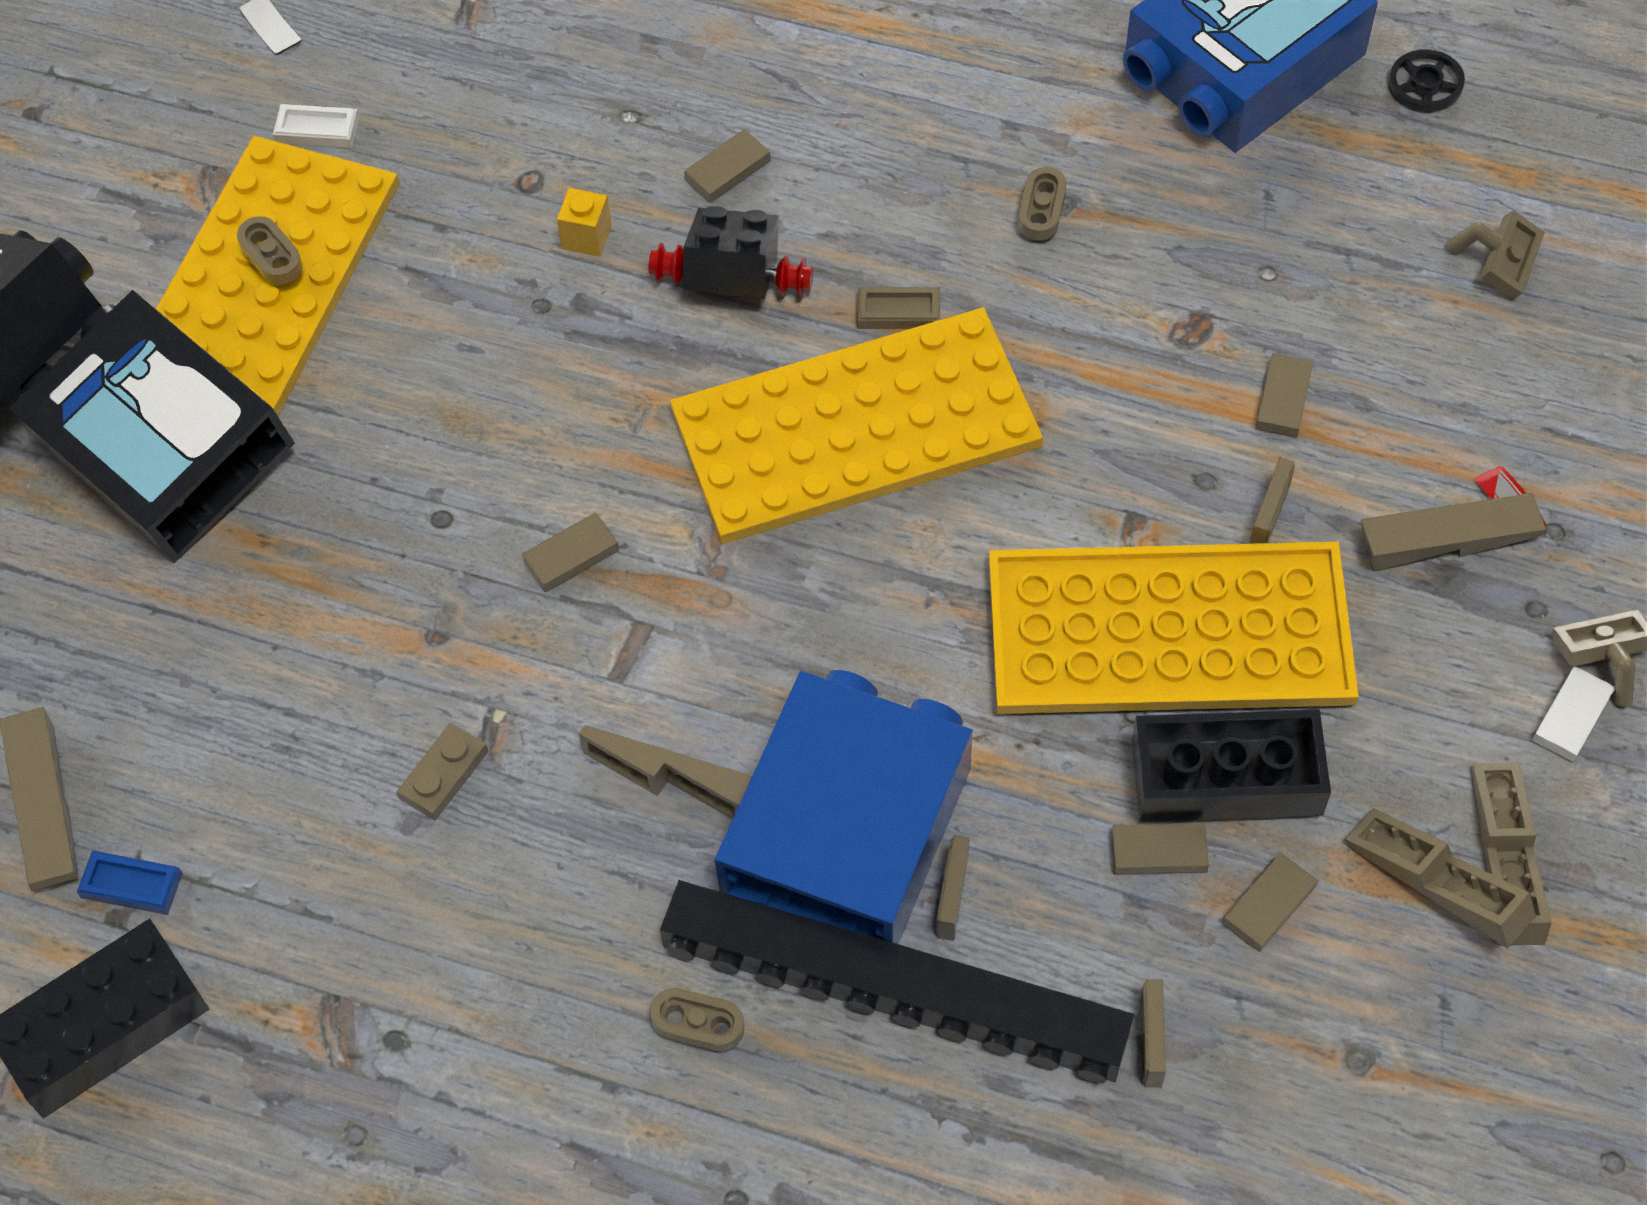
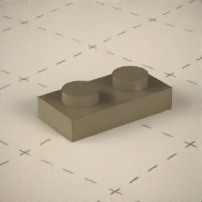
[396,723,489,821]

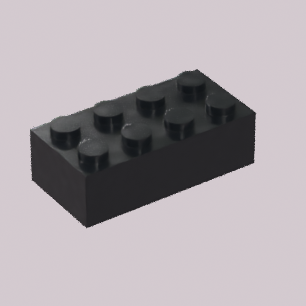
[1132,709,1331,822]
[0,918,210,1119]

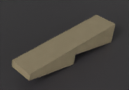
[1361,493,1546,572]
[0,707,77,891]
[579,725,752,820]
[1471,763,1552,946]
[1345,808,1536,949]

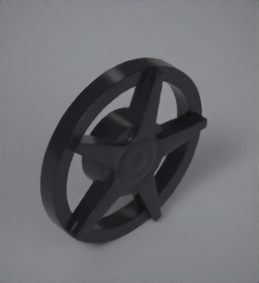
[1389,49,1465,113]

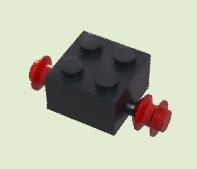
[648,206,813,299]

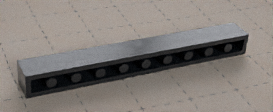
[660,880,1134,1083]

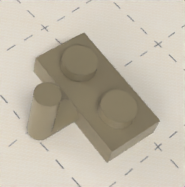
[1446,210,1545,300]
[1553,610,1647,707]

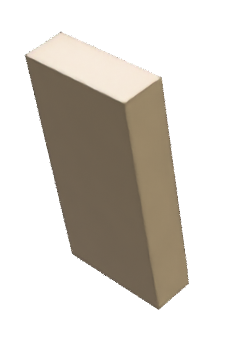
[684,129,771,203]
[858,287,940,329]
[1255,353,1314,437]
[1249,457,1295,544]
[522,512,619,592]
[1112,823,1209,874]
[936,835,970,941]
[1222,853,1318,952]
[1140,979,1166,1088]

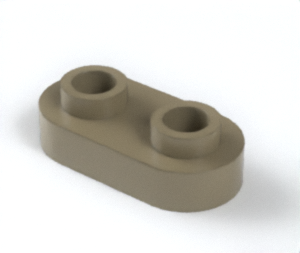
[1018,167,1067,241]
[237,216,303,285]
[650,988,745,1052]

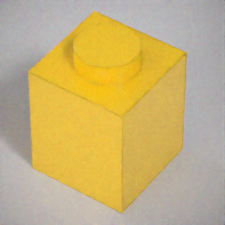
[557,188,612,256]

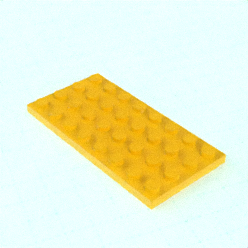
[156,135,400,416]
[670,307,1043,544]
[989,541,1359,714]

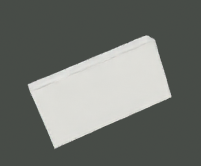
[273,104,359,148]
[1532,666,1615,762]

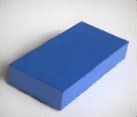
[77,850,183,915]

